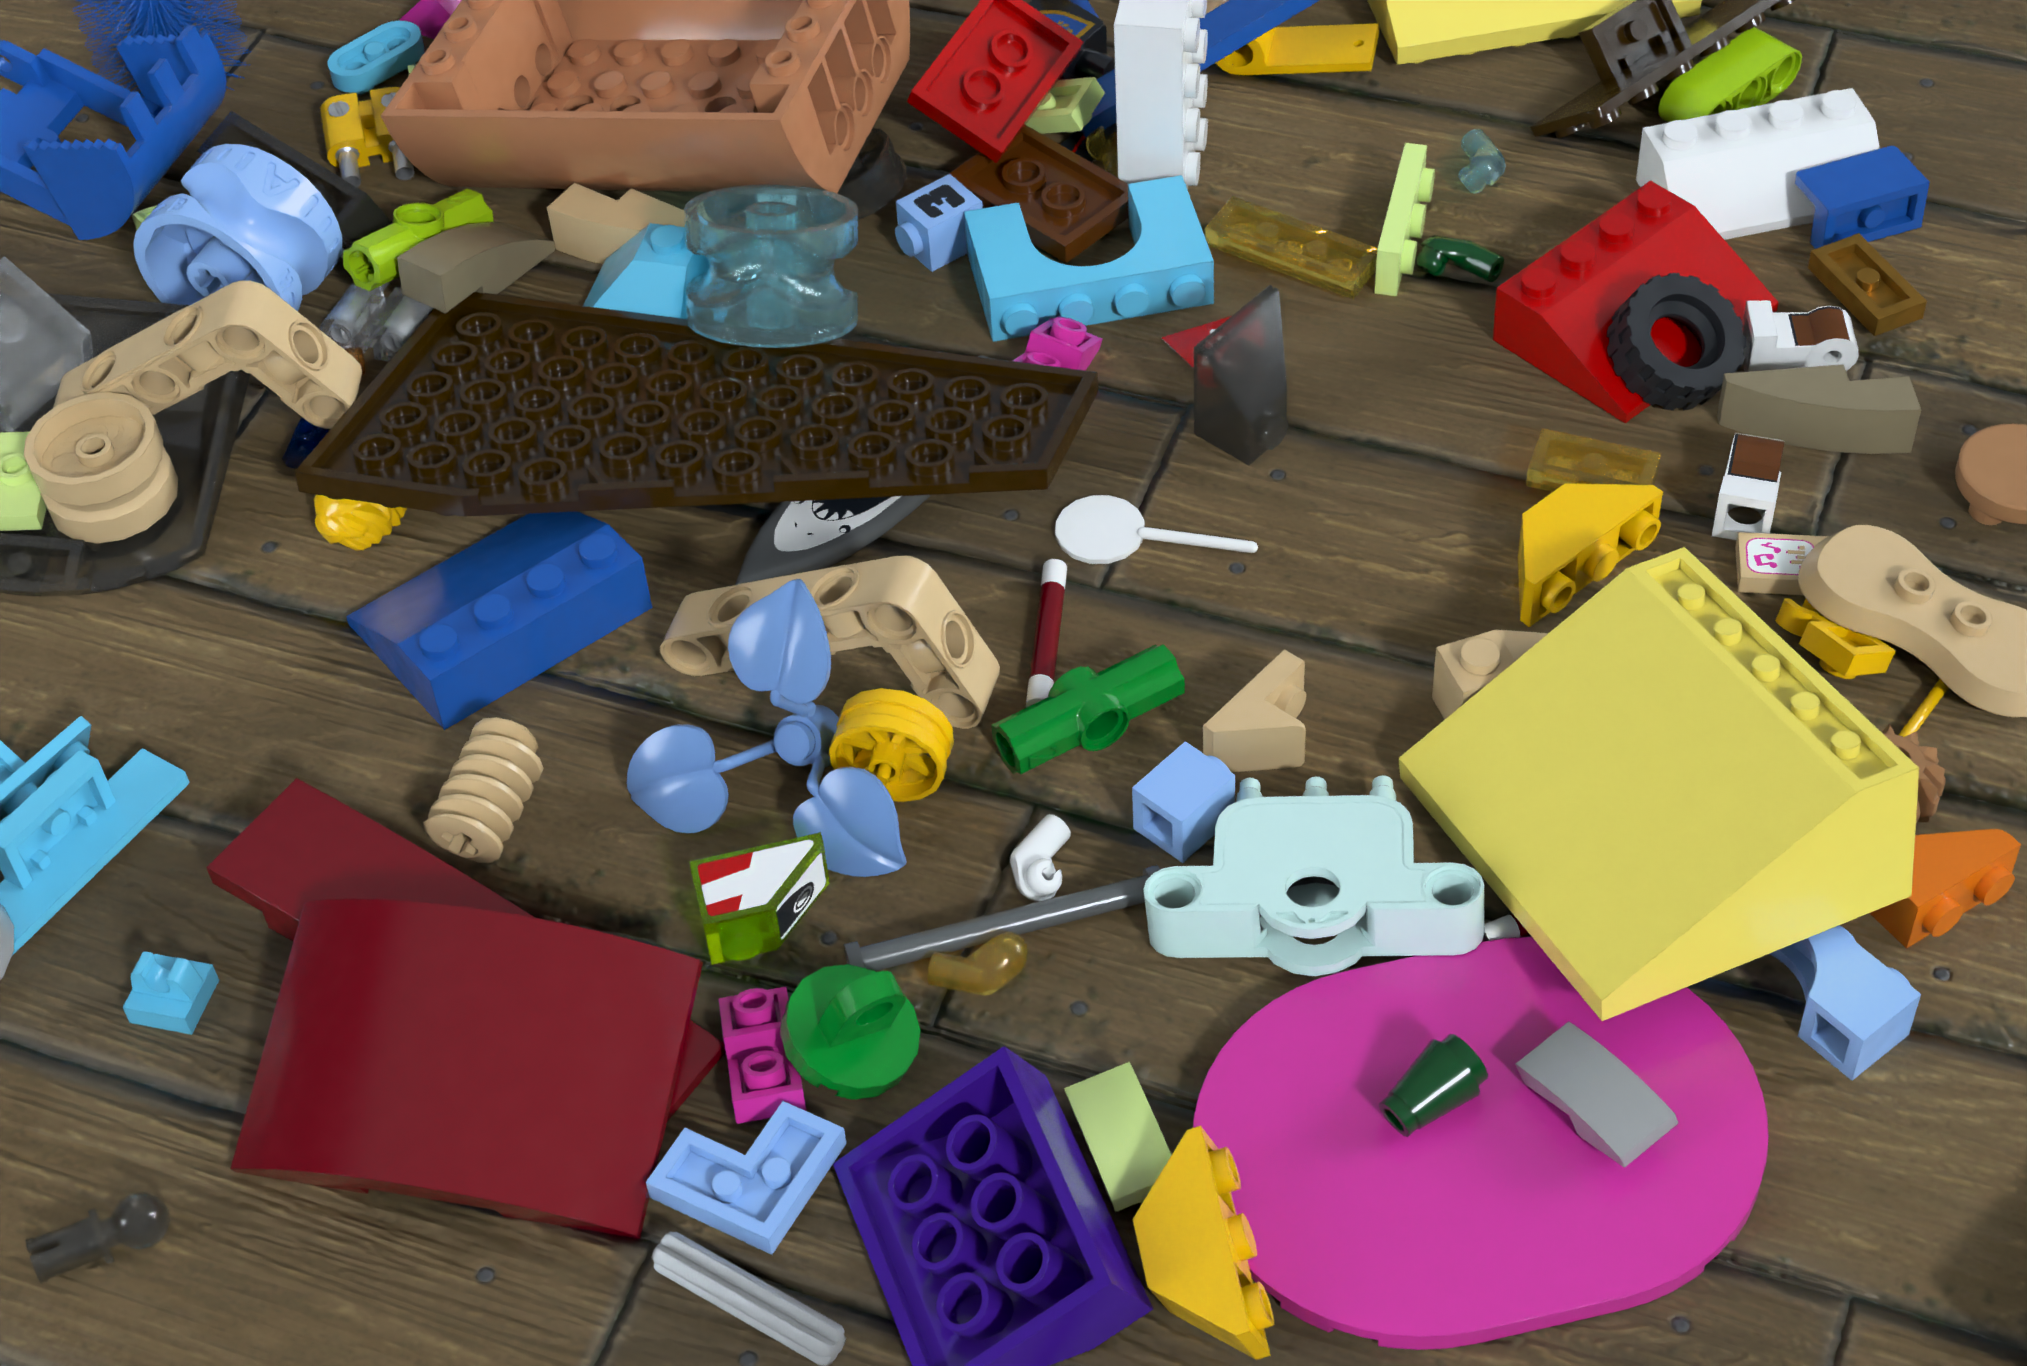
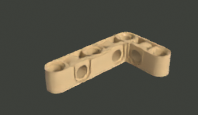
[53,280,362,429]
[660,556,1000,729]

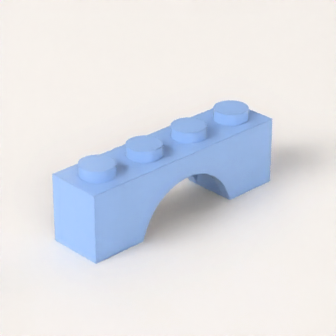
[1770,925,1921,1081]

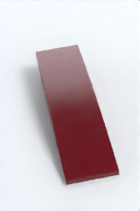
[206,778,726,1122]

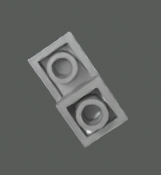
[1516,1021,1678,1168]

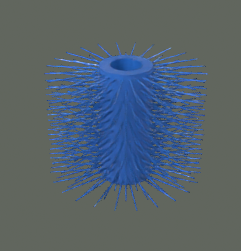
[73,0,251,97]

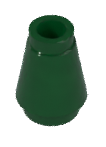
[1379,1034,1488,1137]

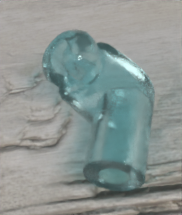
[1458,129,1506,194]

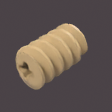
[423,717,544,863]

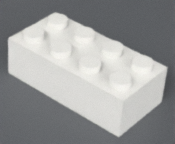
[1114,0,1208,190]

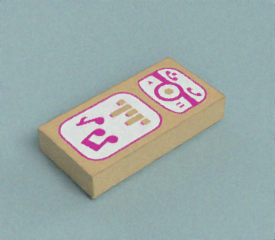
[1735,532,1829,595]

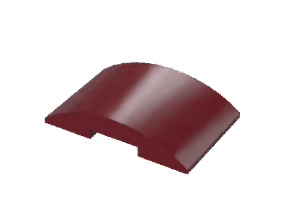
[230,898,703,1239]

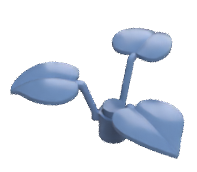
[627,579,907,877]

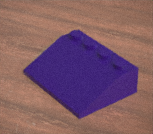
[833,1046,1153,1366]

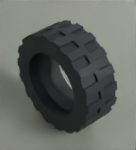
[1606,273,1747,411]

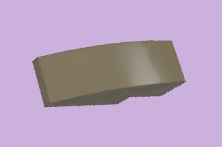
[397,222,555,313]
[1717,364,1921,454]

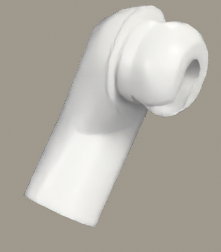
[1010,814,1071,902]

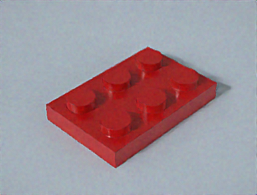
[907,0,1084,163]

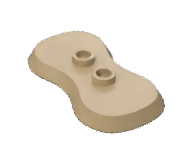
[1798,525,2027,717]

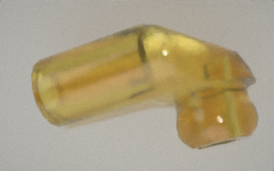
[928,932,1028,995]

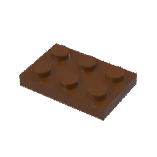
[949,125,1129,263]

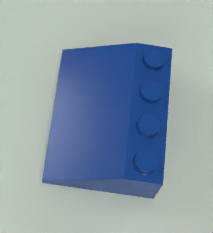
[346,511,652,730]

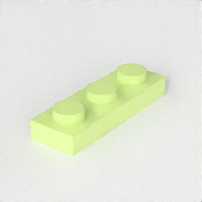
[1375,143,1435,296]

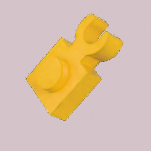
[1775,598,1896,679]

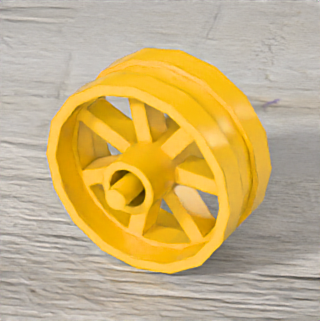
[829,688,954,802]

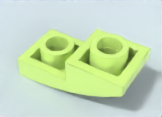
[1064,1062,1171,1212]

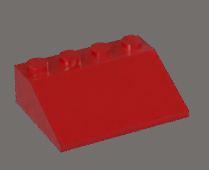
[1493,180,1779,424]

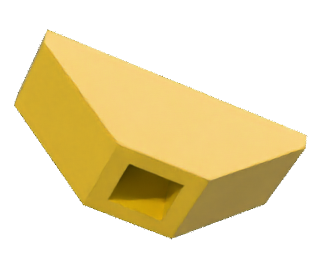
[1518,483,1663,627]
[1133,1126,1274,1360]

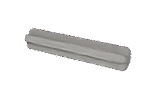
[651,1232,846,1366]

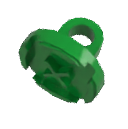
[780,964,921,1100]

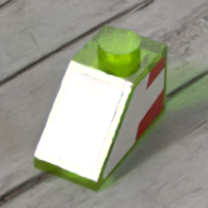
[689,832,830,965]

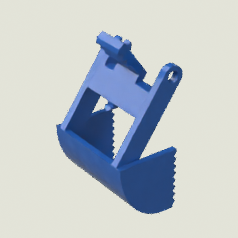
[0,25,226,240]

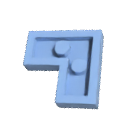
[646,1101,846,1255]

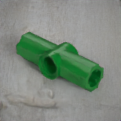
[991,644,1185,775]

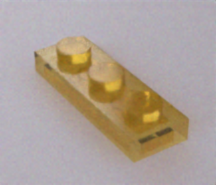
[1205,196,1378,299]

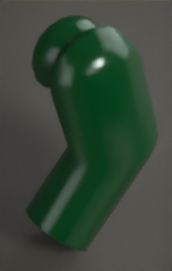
[1416,235,1504,283]

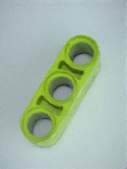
[1659,27,1802,123]

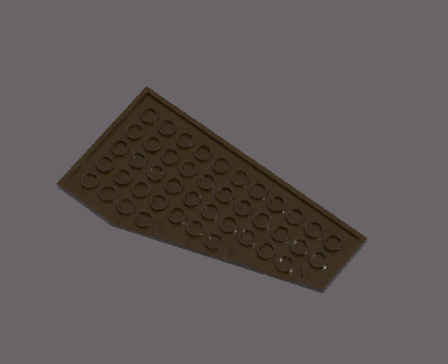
[295,292,1098,517]

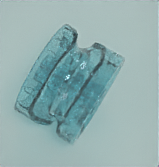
[684,185,859,348]

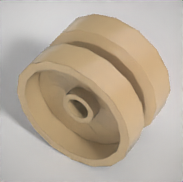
[24,392,178,544]

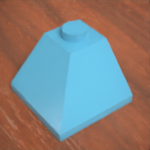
[583,223,712,320]

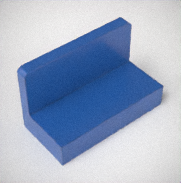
[1795,146,1930,249]

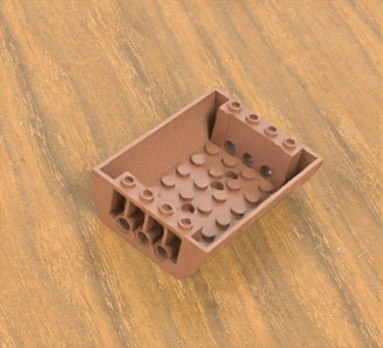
[381,0,910,195]

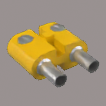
[320,87,414,189]

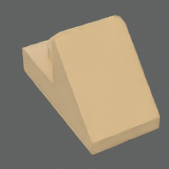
[1203,649,1306,772]

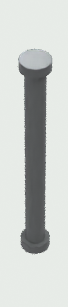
[844,865,1160,971]

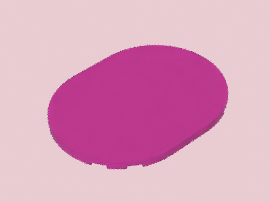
[1193,937,1769,1350]

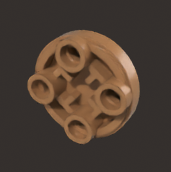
[1955,424,2027,525]

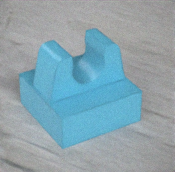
[123,952,219,1035]

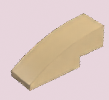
[547,183,725,274]

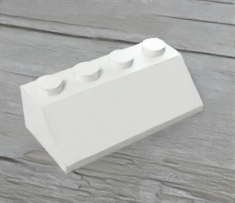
[1636,88,1880,240]

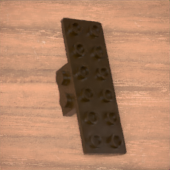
[1530,0,1795,139]

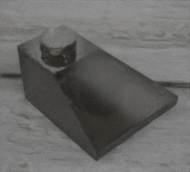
[1194,285,1289,466]

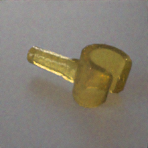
[1086,125,1118,178]

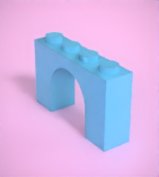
[964,175,1214,342]

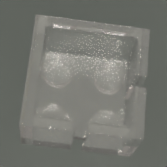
[0,256,93,432]

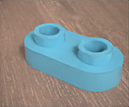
[327,21,425,94]

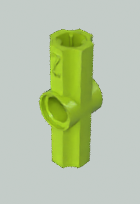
[343,188,493,291]

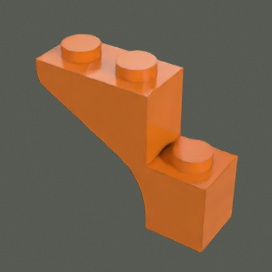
[1869,829,2021,949]

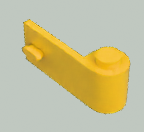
[1216,0,1379,75]

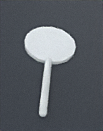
[1055,495,1258,564]

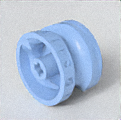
[133,144,343,313]

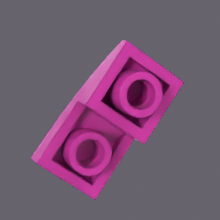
[1013,317,1103,370]
[718,987,806,1124]

